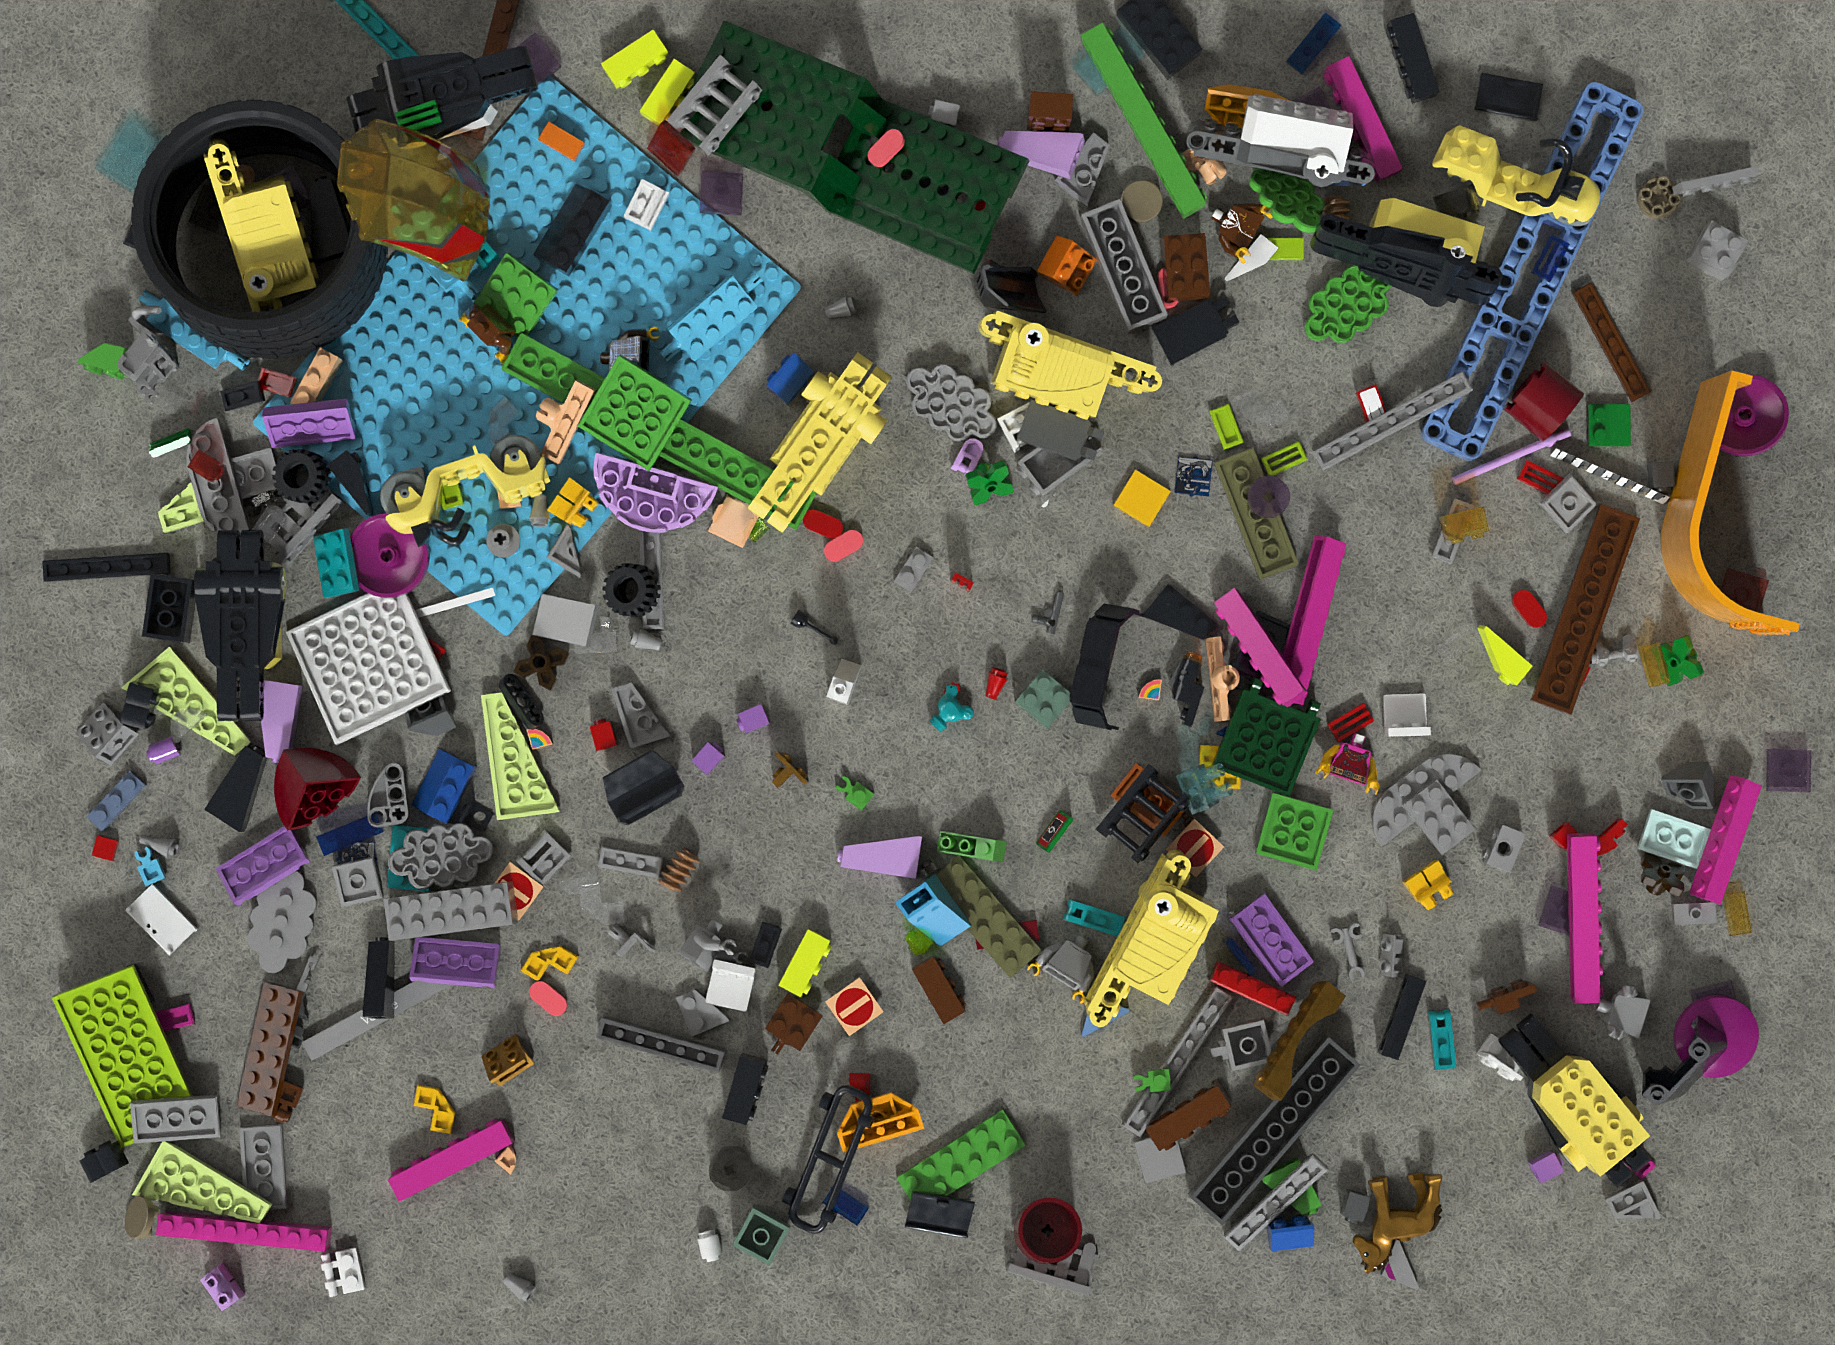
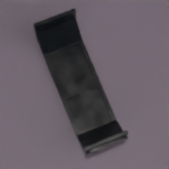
[1070,603,1145,731]

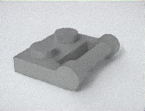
[516,830,572,886]

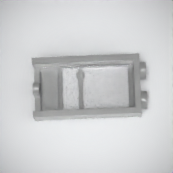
[1017,437,1103,497]

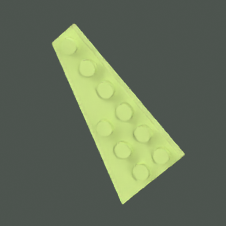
[121,647,252,756]
[481,692,561,820]
[132,1141,272,1223]

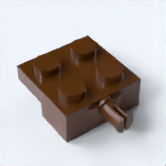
[1476,979,1537,1014]
[765,993,823,1055]

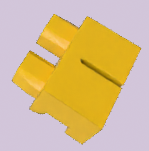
[547,477,599,528]
[1402,860,1454,910]

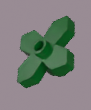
[965,460,1014,506]
[1652,635,1704,686]

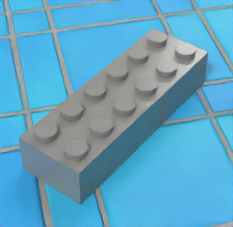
[1080,199,1168,334]
[383,881,518,941]

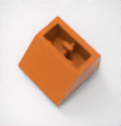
[1036,235,1097,296]

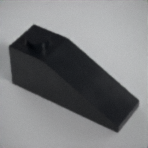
[327,450,373,516]

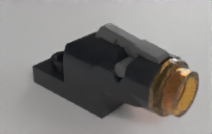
[1168,651,1205,727]

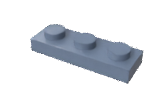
[87,771,146,831]

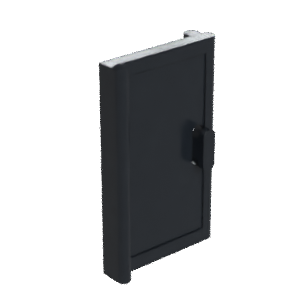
[1474,73,1543,121]
[905,1191,975,1238]

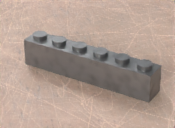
[596,1016,726,1073]

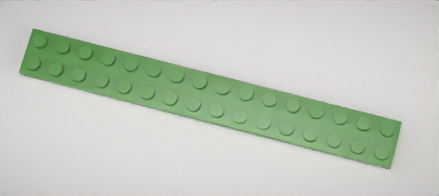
[501,333,817,530]

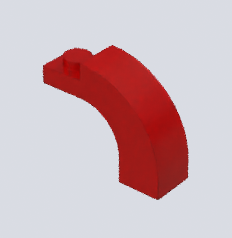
[1549,818,1628,856]

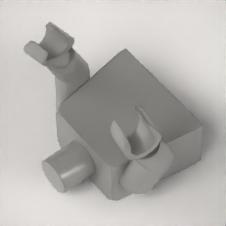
[678,919,749,972]
[1596,985,1651,1041]

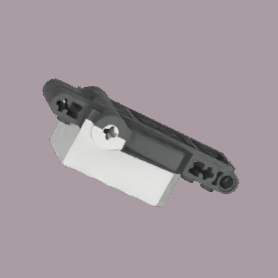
[1187,94,1375,187]

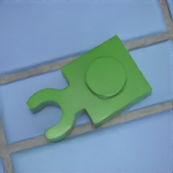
[835,776,874,811]
[1133,1068,1171,1092]

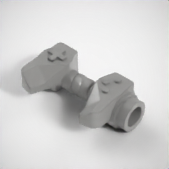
[1590,634,1638,666]

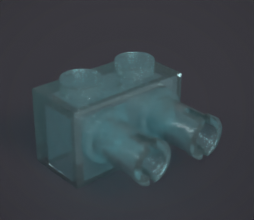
[1176,763,1233,814]

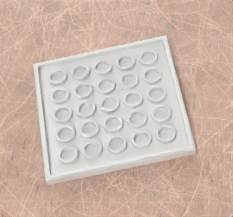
[286,593,451,745]

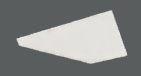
[1224,234,1278,281]

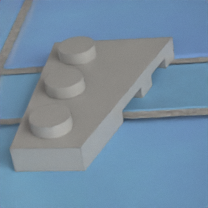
[1054,132,1110,208]
[611,683,670,749]

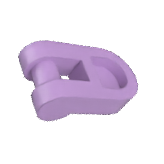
[951,438,983,476]

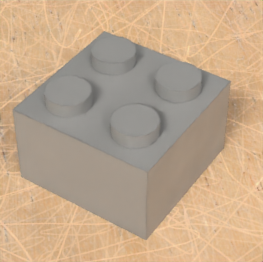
[1685,221,1748,281]

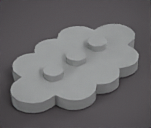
[906,364,997,441]
[387,823,493,889]
[247,870,317,973]

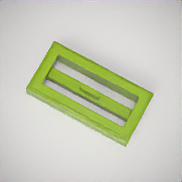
[1261,441,1308,478]

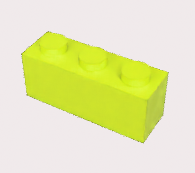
[601,30,668,89]
[640,59,696,128]
[778,928,832,997]

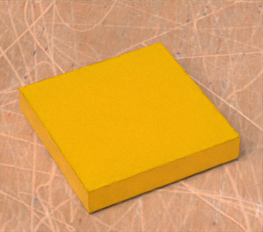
[1113,470,1171,527]

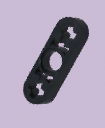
[499,674,544,730]

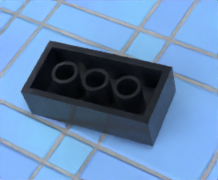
[1116,0,1202,80]

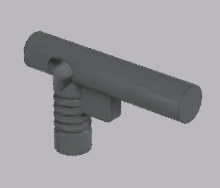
[1032,592,1064,634]

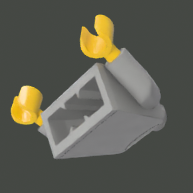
[1028,936,1094,1003]

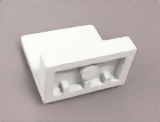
[1383,694,1431,737]
[705,959,756,1012]
[1477,1033,1523,1081]

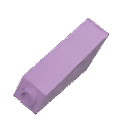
[997,131,1085,179]
[261,680,303,763]
[837,836,922,879]

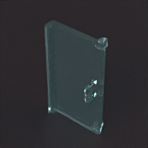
[1073,27,1144,95]

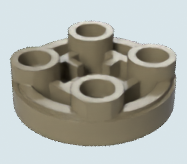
[1637,176,1681,219]
[1121,180,1163,223]
[125,1196,159,1239]

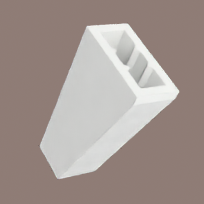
[826,659,862,705]

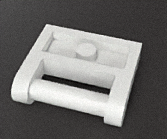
[997,402,1030,453]

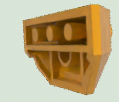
[1204,84,1290,128]
[837,1092,924,1153]

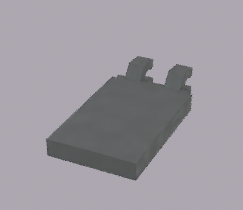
[1017,399,1105,461]

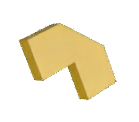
[1199,745,1241,789]
[520,946,579,981]
[413,1084,456,1134]

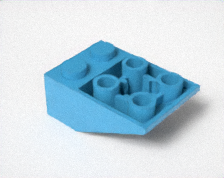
[895,874,972,946]

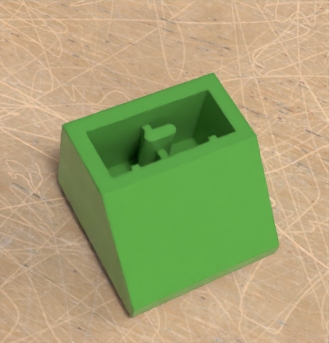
[78,343,130,380]

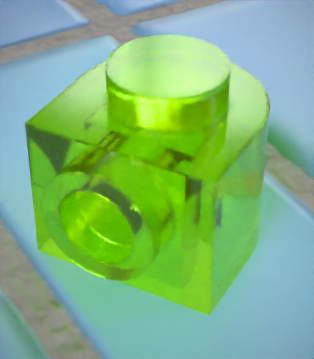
[904,928,934,955]

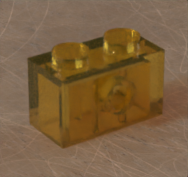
[1439,506,1490,544]

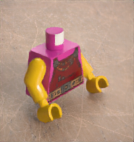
[1315,733,1380,795]

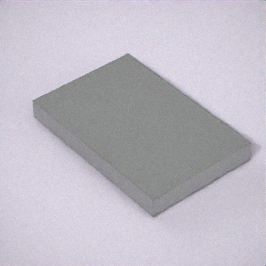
[532,594,599,647]

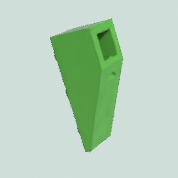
[937,831,1007,862]

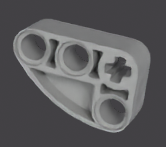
[367,763,408,827]

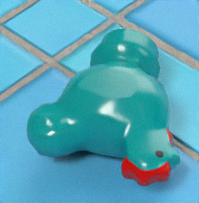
[929,682,974,732]

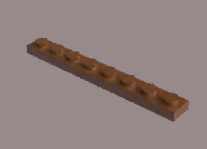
[462,0,519,141]

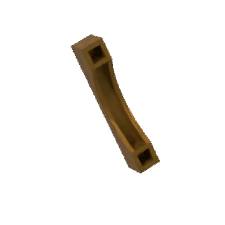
[1253,981,1346,1101]

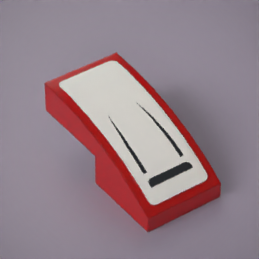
[1355,384,1386,423]

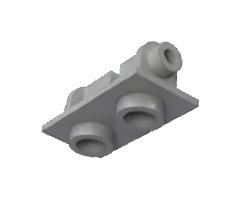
[1380,934,1403,977]

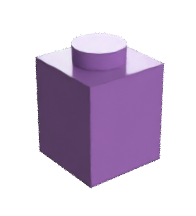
[736,704,770,733]
[692,742,725,775]
[1528,1150,1564,1183]

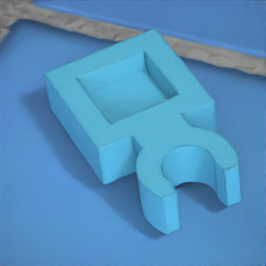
[134,846,167,886]

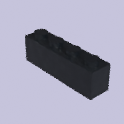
[1385,13,1439,104]

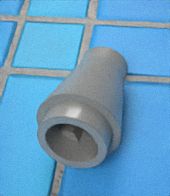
[825,296,857,319]
[529,495,550,527]
[630,628,662,651]
[503,1272,536,1302]

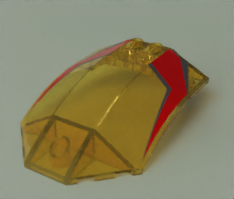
[337,119,490,281]

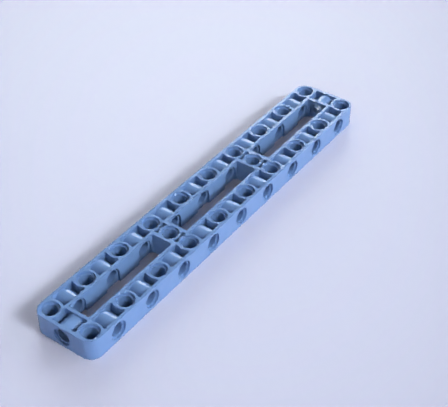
[1421,82,1643,461]

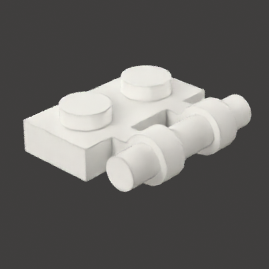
[321,1247,366,1297]

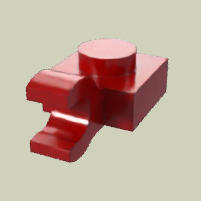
[849,1073,870,1103]

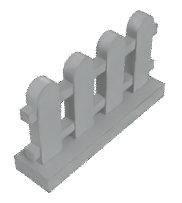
[255,474,344,565]
[1006,1231,1099,1296]

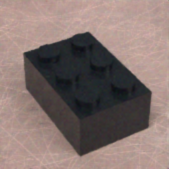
[142,574,196,643]
[722,1053,769,1125]

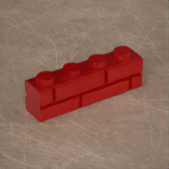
[1208,961,1296,1016]

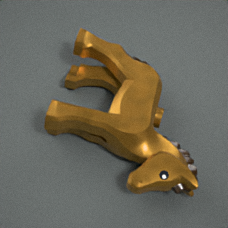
[1352,1172,1443,1274]

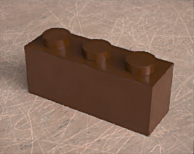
[912,956,967,1024]

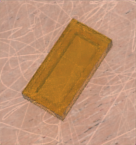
[1638,642,1671,688]
[1723,891,1752,936]

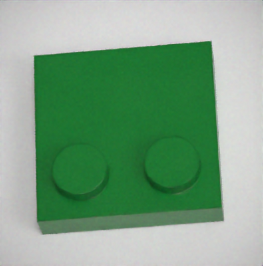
[1587,404,1631,447]

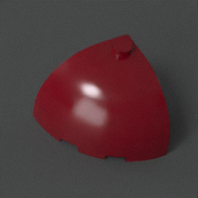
[274,748,361,831]

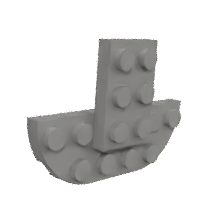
[186,418,279,535]
[1372,754,1481,855]

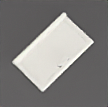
[125,884,198,956]

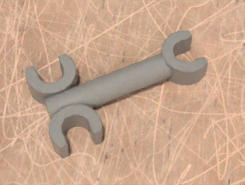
[1330,923,1365,980]

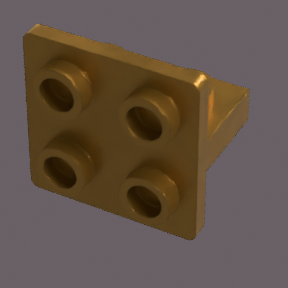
[772,752,809,788]
[481,1034,535,1087]

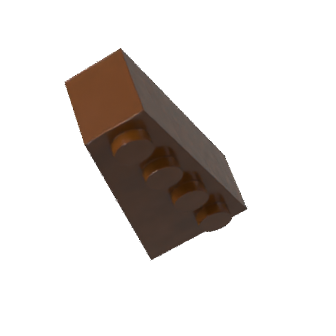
[1146,1078,1232,1151]

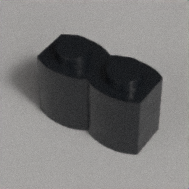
[120,681,161,730]
[79,1140,129,1183]

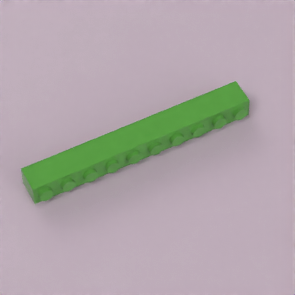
[1081,22,1207,219]

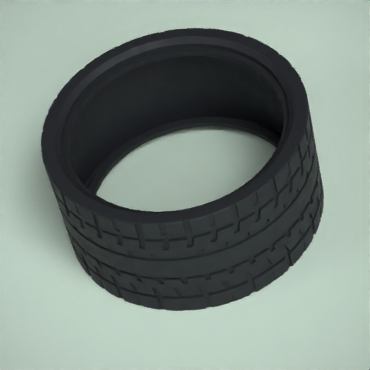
[131,100,388,359]

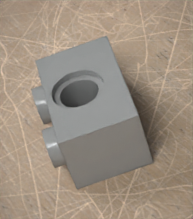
[1482,824,1526,873]

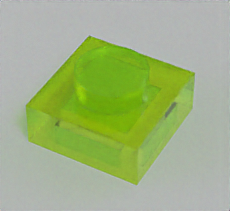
[749,517,770,542]

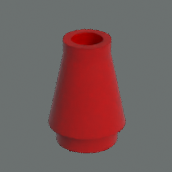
[985,667,1009,700]

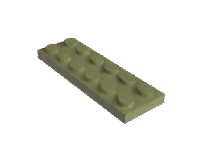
[1213,448,1299,580]
[936,855,1042,978]

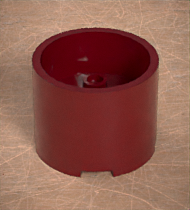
[1503,361,1584,442]
[1014,1197,1082,1264]

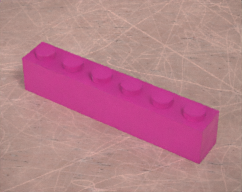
[1323,56,1403,183]
[1214,588,1308,707]
[1689,775,1762,905]
[387,1118,515,1202]

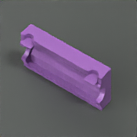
[262,399,356,448]
[216,826,311,906]
[1229,894,1314,987]
[409,937,501,988]

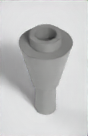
[139,835,179,859]

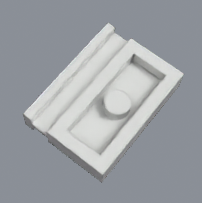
[623,179,670,231]

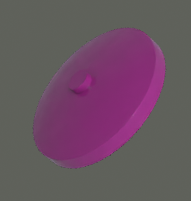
[1720,374,1789,456]
[350,514,430,598]
[1673,995,1759,1078]

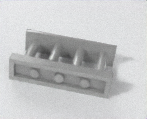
[666,55,762,155]

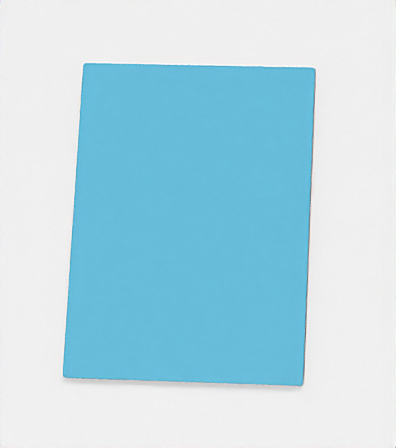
[253,75,801,636]

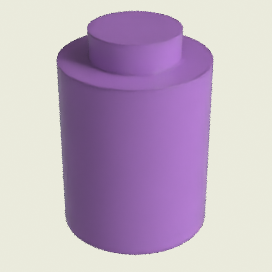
[146,735,181,764]

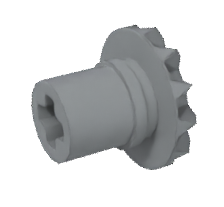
[486,524,520,558]

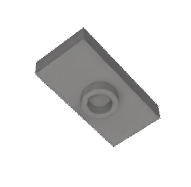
[1672,902,1717,925]

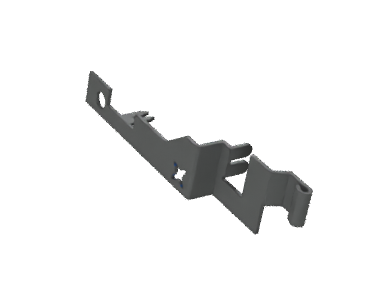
[292,956,319,1049]

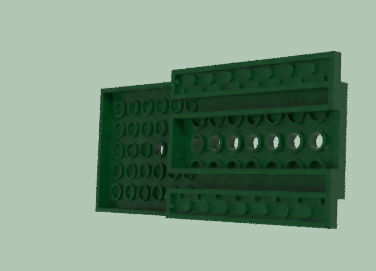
[669,21,1029,274]

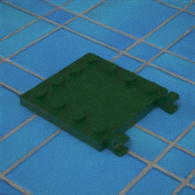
[1211,676,1321,797]

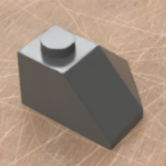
[405,695,457,736]
[1661,762,1714,809]

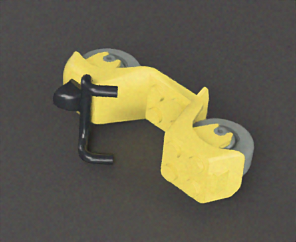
[1432,125,1601,226]
[380,435,550,547]

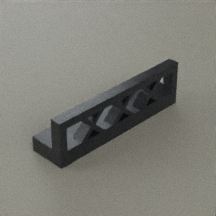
[1377,974,1427,1060]

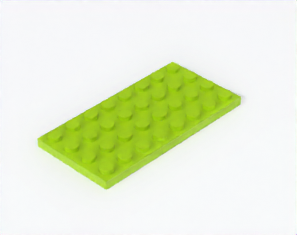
[52,964,193,1148]

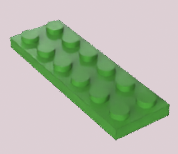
[896,1109,1026,1202]

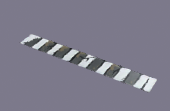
[1550,449,1670,504]

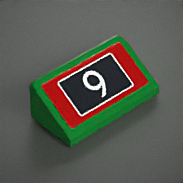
[1036,810,1073,853]

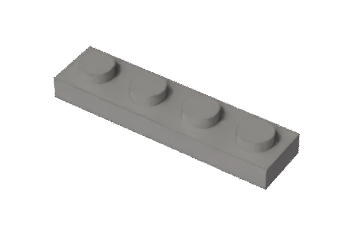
[1672,166,1759,197]

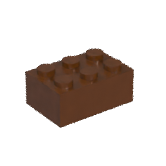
[1027,91,1073,133]
[1160,233,1210,302]

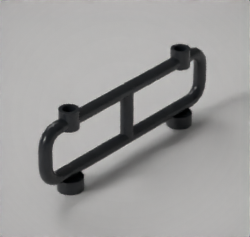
[782,1085,875,1234]

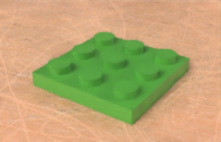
[473,252,559,337]
[1255,793,1333,871]

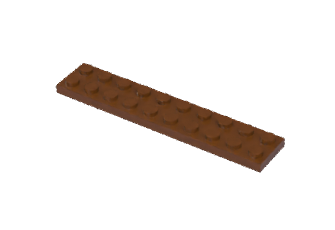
[1530,504,1640,715]

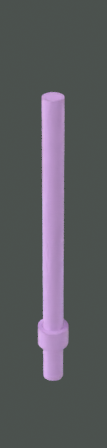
[1452,428,1571,485]

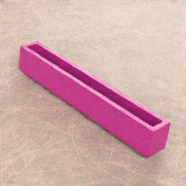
[1271,536,1346,705]
[1567,833,1603,1004]
[156,1210,332,1252]

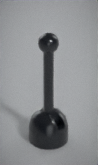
[790,610,838,645]

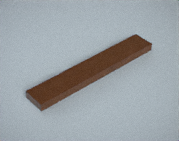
[1572,283,1651,403]

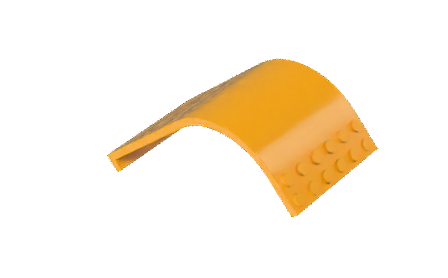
[1661,370,1800,635]

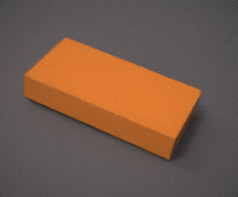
[538,121,585,162]

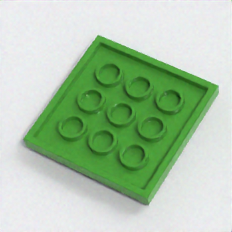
[578,354,692,471]

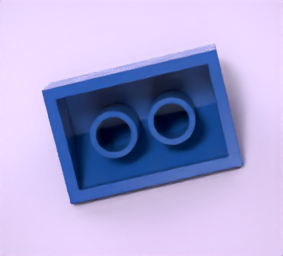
[412,748,477,824]

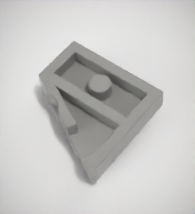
[676,989,730,1036]
[1604,1180,1662,1219]

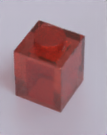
[187,449,225,483]

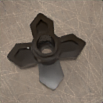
[514,635,570,690]
[1641,852,1684,897]

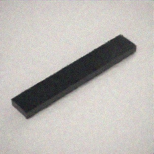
[42,553,171,582]

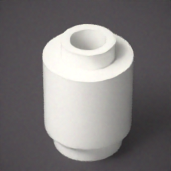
[697,1229,722,1262]

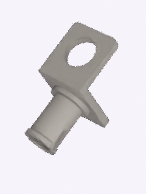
[608,924,656,957]

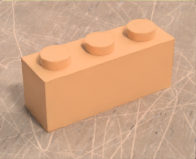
[290,348,343,404]

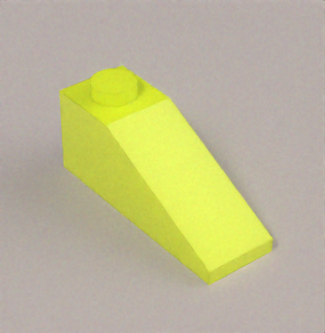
[1477,625,1532,685]

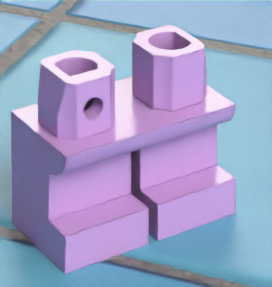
[200,1263,245,1311]

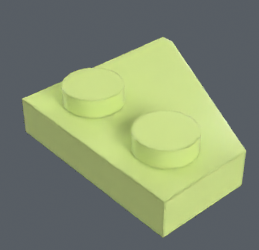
[158,483,205,533]

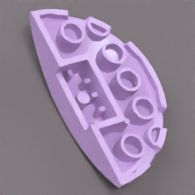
[594,452,718,533]

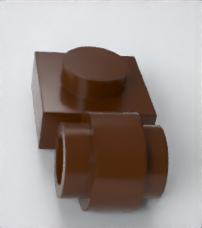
[272,1080,304,1123]

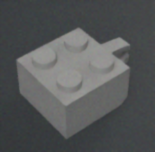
[1209,1018,1272,1071]

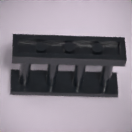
[1096,764,1191,864]

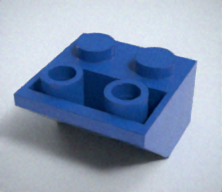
[767,353,814,406]
[1267,1215,1314,1251]

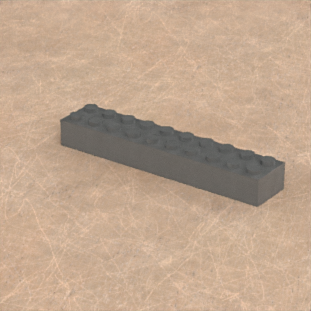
[1188,1035,1361,1225]

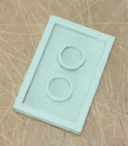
[1637,809,1711,869]

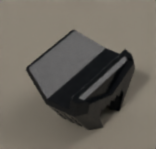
[976,260,1046,313]
[602,749,685,825]

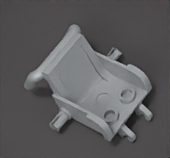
[118,306,179,404]

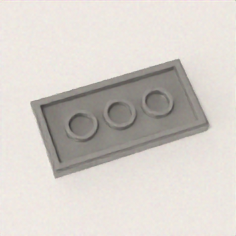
[130,1094,221,1143]
[239,1123,288,1210]

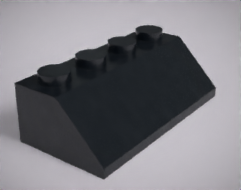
[533,184,612,277]

